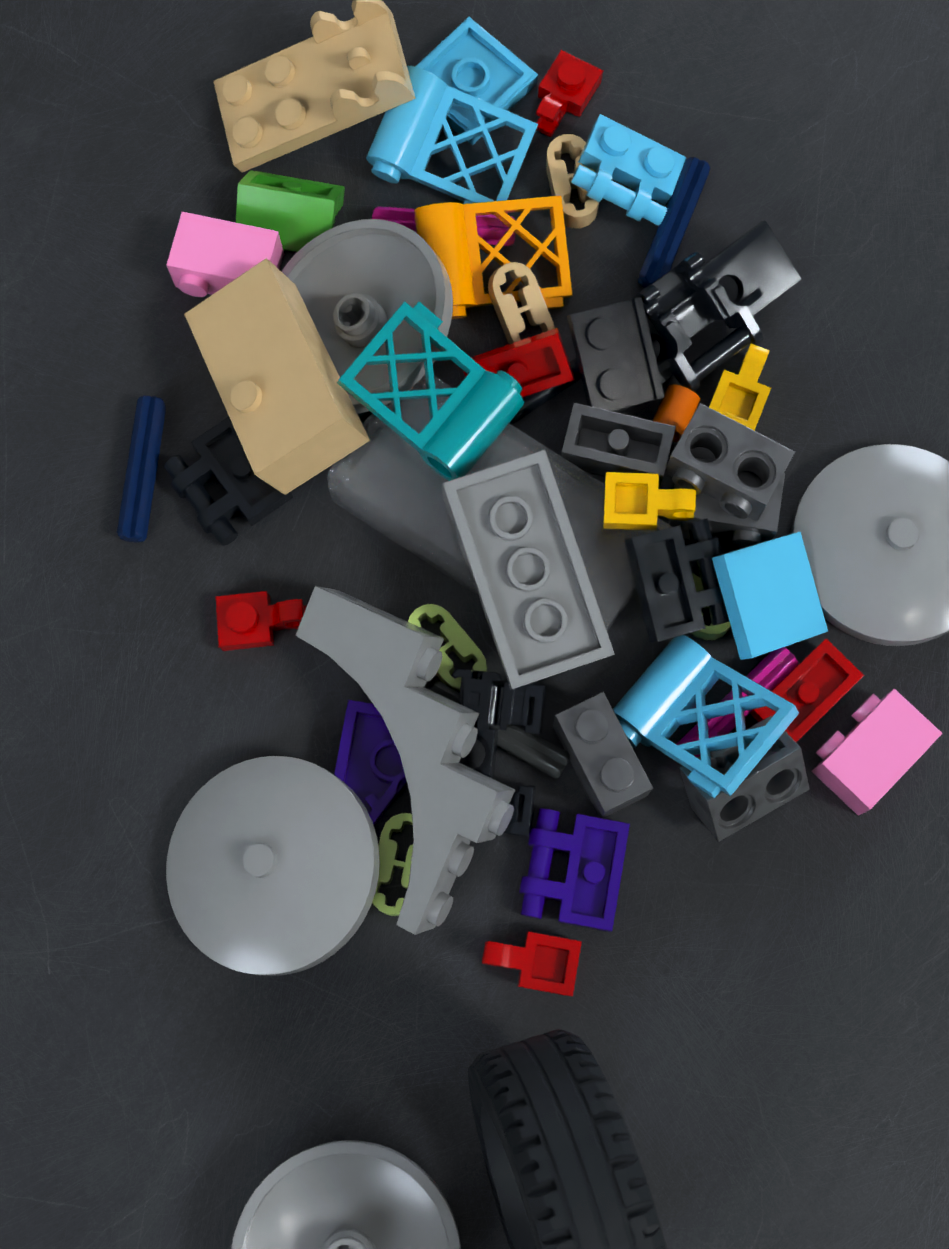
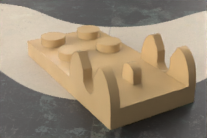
[213,0,416,173]

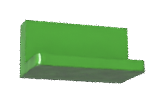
[236,170,345,252]

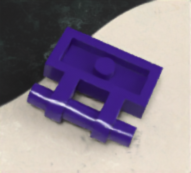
[519,808,630,932]

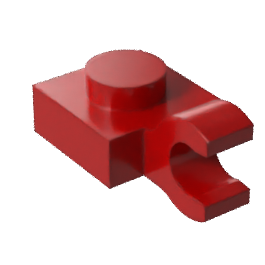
[536,50,603,137]
[215,591,307,651]
[482,931,582,997]

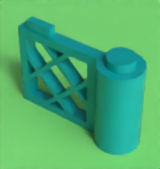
[337,301,524,481]

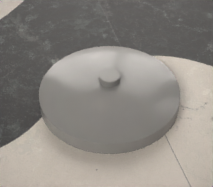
[281,219,453,413]
[790,444,949,646]
[166,756,380,976]
[231,1140,461,1249]

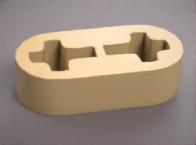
[546,134,599,228]
[488,262,555,344]

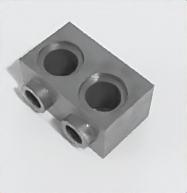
[665,403,795,521]
[679,716,810,842]

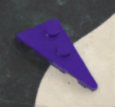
[334,700,407,826]

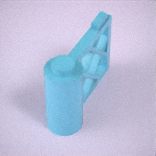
[366,66,538,215]
[613,635,799,798]

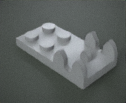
[442,450,615,689]

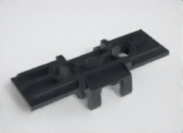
[574,220,801,413]

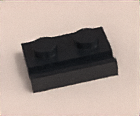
[567,297,665,411]

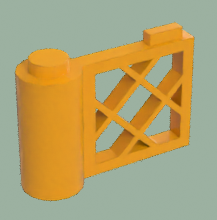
[414,195,572,320]

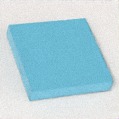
[415,17,538,146]
[712,532,828,660]

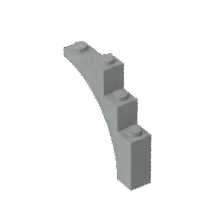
[295,586,515,935]

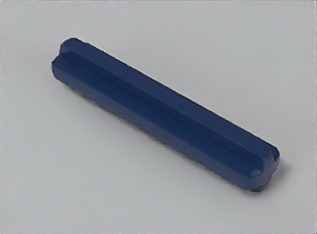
[638,157,710,288]
[117,396,166,543]

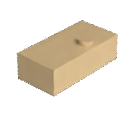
[184,258,370,495]

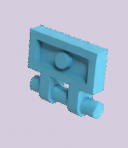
[571,114,686,226]

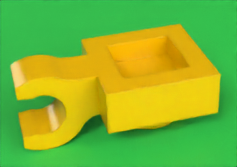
[709,343,771,431]
[603,472,696,531]

